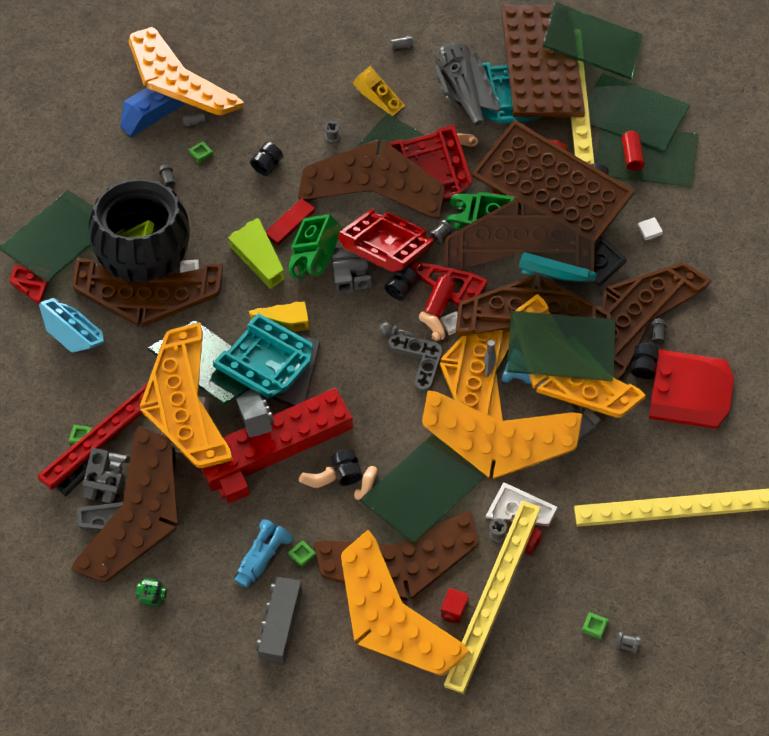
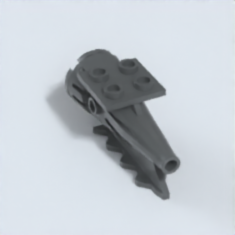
[435,42,501,127]

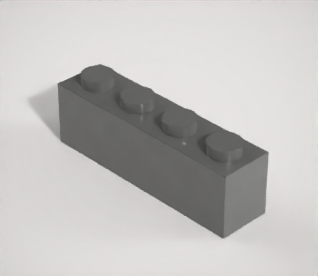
[234,389,274,438]
[256,577,302,663]

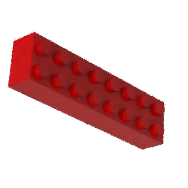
[200,387,353,492]

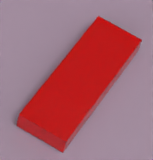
[265,198,315,246]

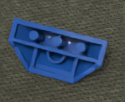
[120,88,186,137]

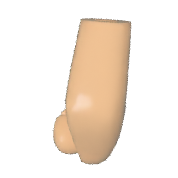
[457,133,478,147]
[419,311,446,342]
[354,466,377,502]
[299,467,337,488]

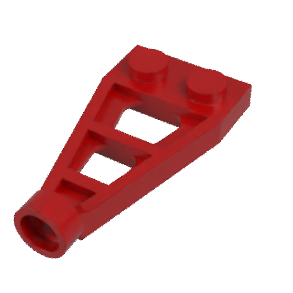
[411,261,488,306]

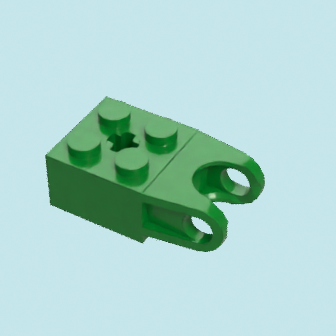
[446,192,514,231]
[288,214,343,279]

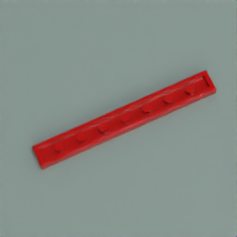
[37,383,148,491]

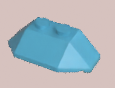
[39,298,104,352]

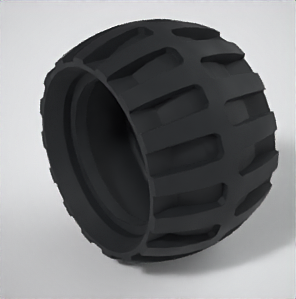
[89,178,190,283]

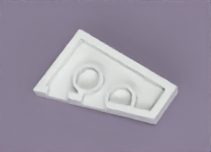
[485,482,558,527]

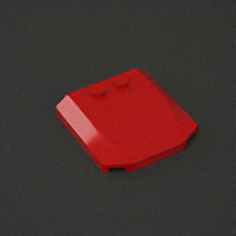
[388,125,473,201]
[338,209,434,272]
[649,349,734,429]

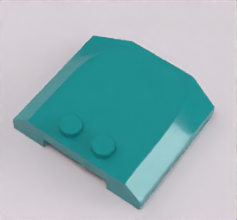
[481,62,542,124]
[518,252,597,282]
[213,313,313,399]

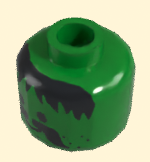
[136,579,167,606]

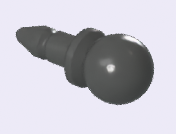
[379,322,415,338]

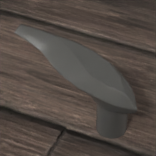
[484,340,496,377]

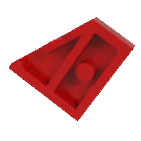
[9,265,51,304]

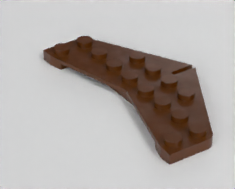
[298,139,445,219]
[444,198,595,272]
[72,259,223,327]
[592,263,711,381]
[456,275,611,346]
[71,426,178,582]
[314,511,478,601]

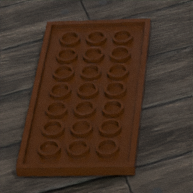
[501,5,585,117]
[472,120,634,244]

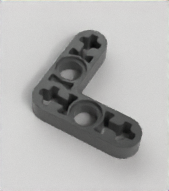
[388,334,442,393]

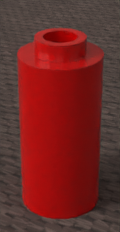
[622,131,645,171]
[424,274,456,318]

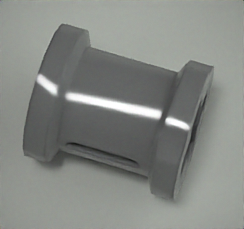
[324,120,340,143]
[429,220,453,244]
[489,518,507,543]
[616,631,640,655]

